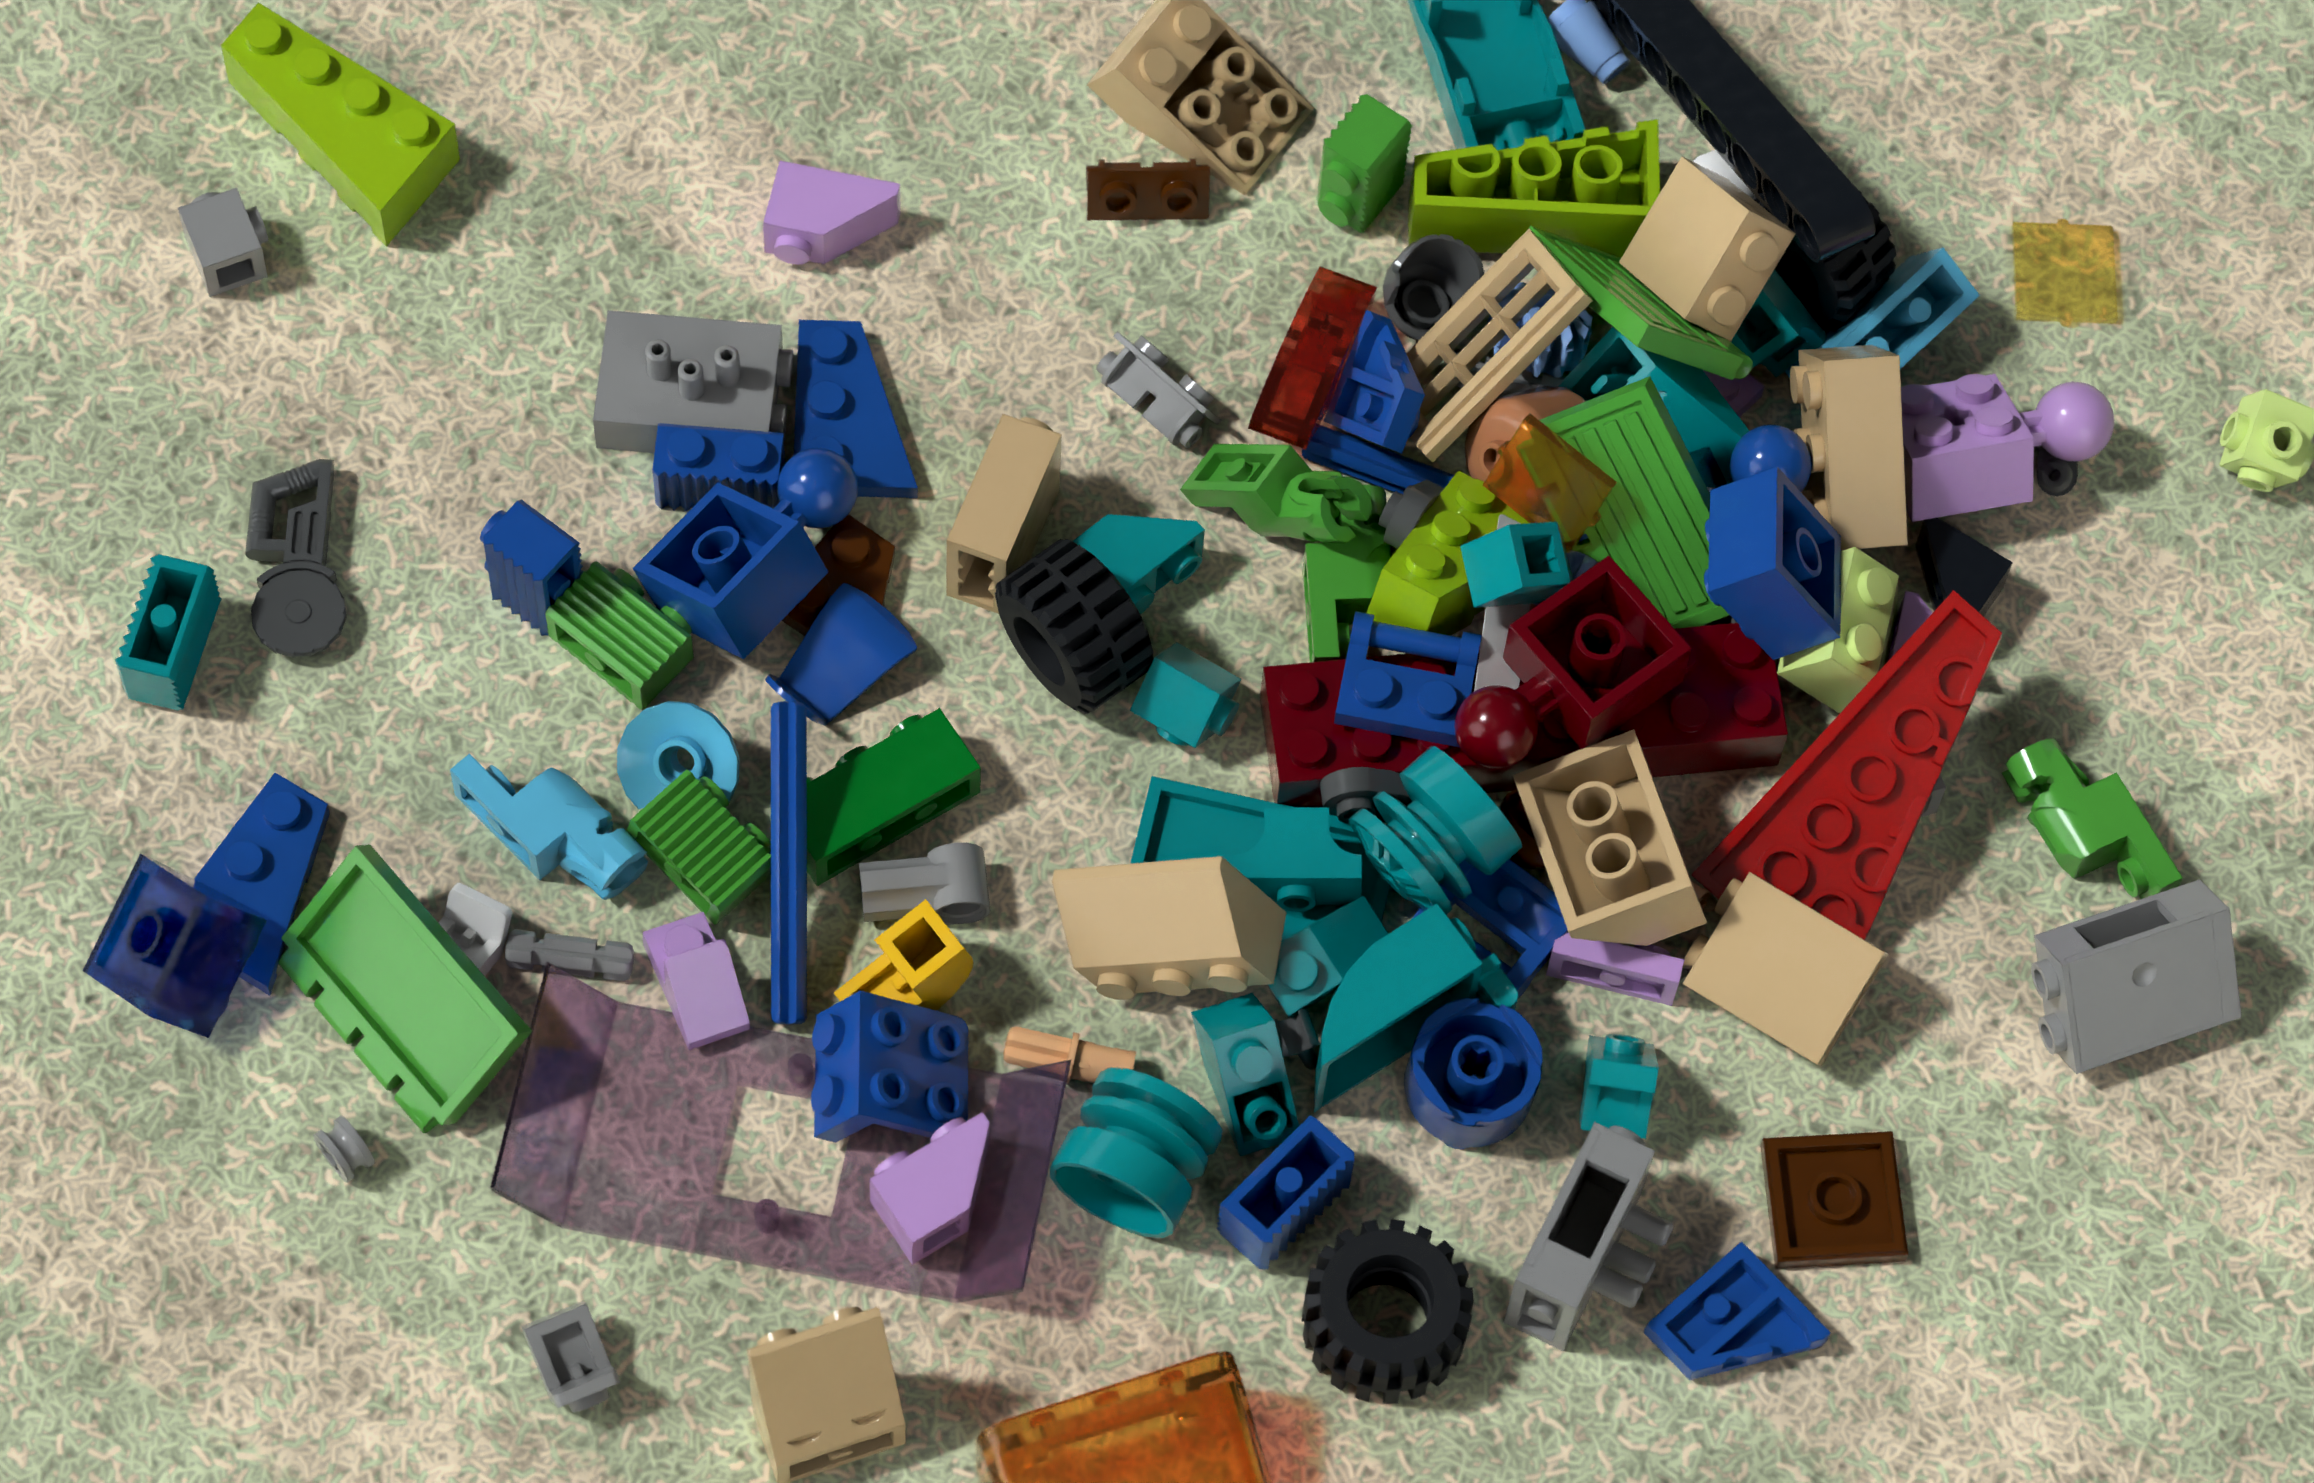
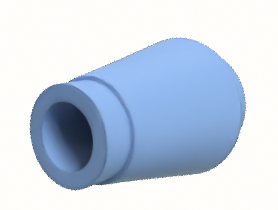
[1547,0,1630,85]

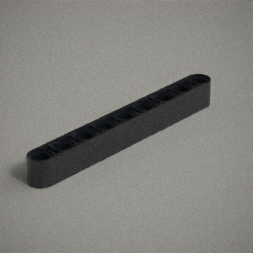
[1586,0,1875,263]

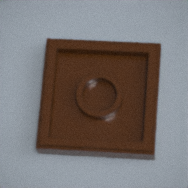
[1760,1131,1909,1269]

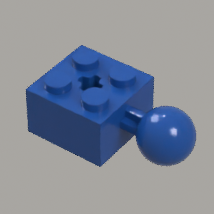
[1704,425,1841,660]
[633,448,858,659]

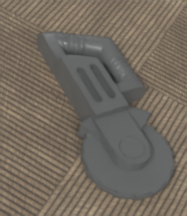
[245,459,347,658]

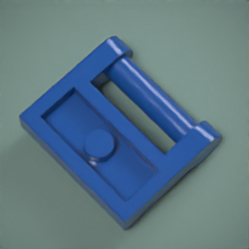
[1334,611,1482,747]
[1412,859,1568,999]

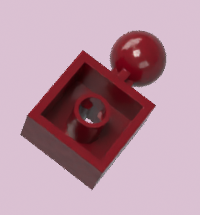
[1455,556,1692,768]

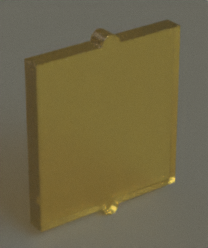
[2012,218,2118,327]

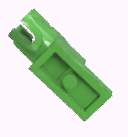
[1180,444,1373,543]
[1302,485,1392,663]
[2002,738,2183,899]

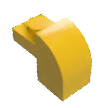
[834,899,973,1010]

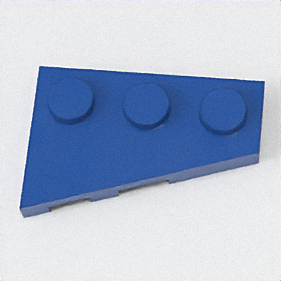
[794,320,918,498]
[161,773,330,996]

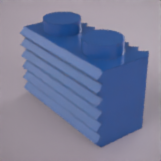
[652,423,786,511]
[480,499,583,636]
[1216,1116,1355,1269]

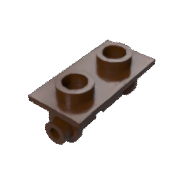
[1086,158,1210,221]

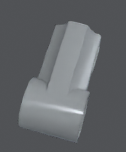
[859,843,990,925]

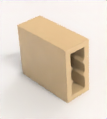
[1619,156,1796,341]
[946,413,1062,614]
[1682,872,1889,1065]

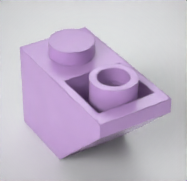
[870,1112,990,1265]

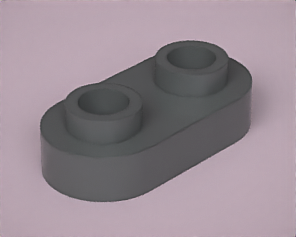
[1378,479,1444,549]
[1320,767,1412,823]

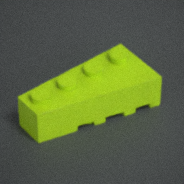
[221,2,460,247]
[1408,119,1660,258]

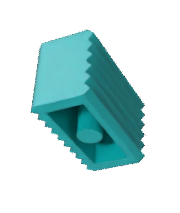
[115,554,222,711]

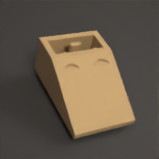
[1087,0,1314,195]
[747,1307,906,1483]

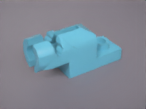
[450,753,648,900]

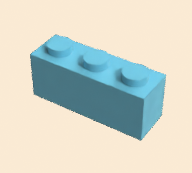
[1785,247,1980,378]

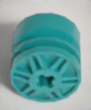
[1348,746,1522,915]
[1049,1068,1223,1238]

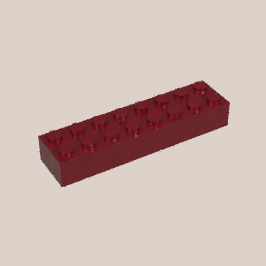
[1260,623,1788,808]

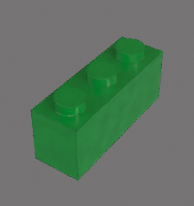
[807,708,981,886]

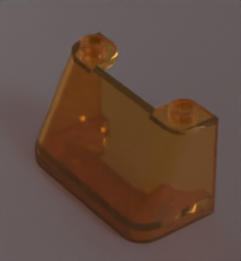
[976,1351,1273,1483]

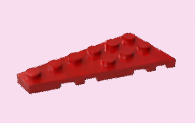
[1691,590,2002,940]

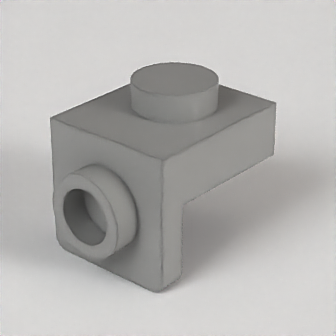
[521,1301,620,1412]

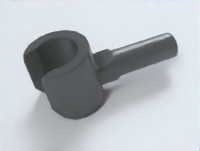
[1275,1009,1319,1070]

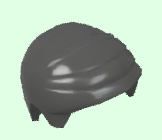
[1383,234,1484,340]

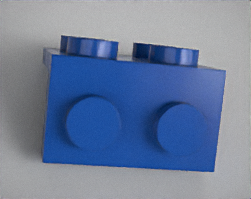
[811,991,968,1143]

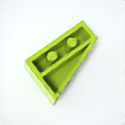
[1367,470,1565,635]

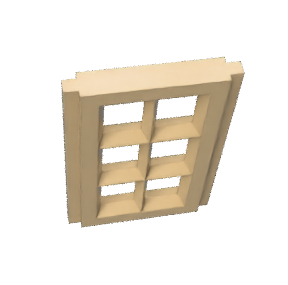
[1406,229,1593,462]

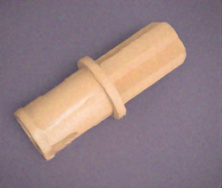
[1003,1026,1136,1084]

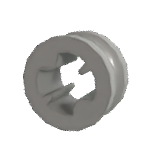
[313,1115,375,1183]

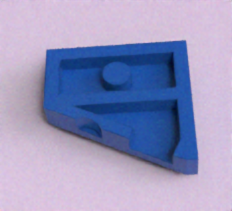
[1323,310,1425,453]
[1643,1241,1831,1380]

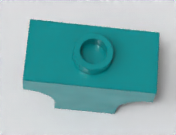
[1730,269,1827,377]
[1231,807,1362,911]
[1579,1034,1659,1139]

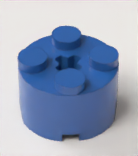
[1404,998,1542,1149]

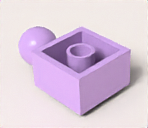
[1901,374,2114,522]

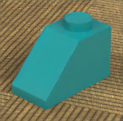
[1266,895,1388,1019]

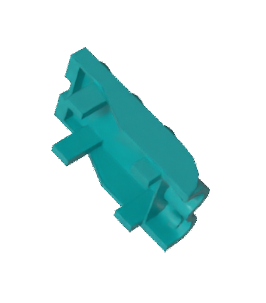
[1407,0,1586,150]

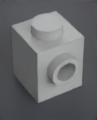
[178,187,269,297]

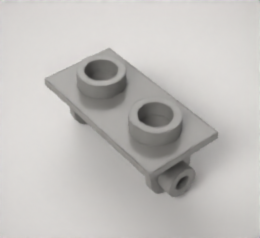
[1096,332,1222,448]

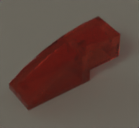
[1248,266,1377,450]

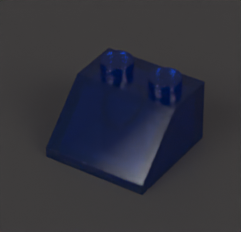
[82,854,267,1038]

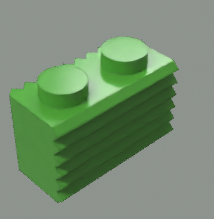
[1317,94,1413,233]
[545,561,694,710]
[627,769,771,925]

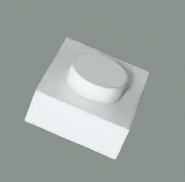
[438,883,512,976]

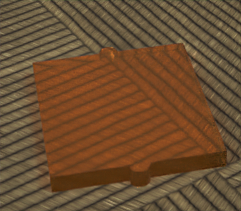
[1483,413,1617,553]

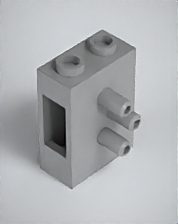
[593,310,794,453]
[2031,879,2242,1074]
[1504,1122,1674,1352]

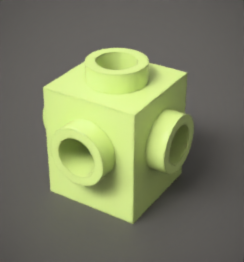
[2219,389,2314,492]

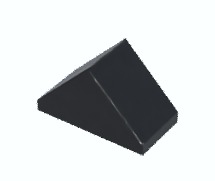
[1915,518,2013,616]

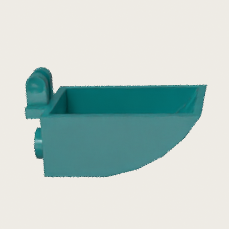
[1314,903,1518,1112]

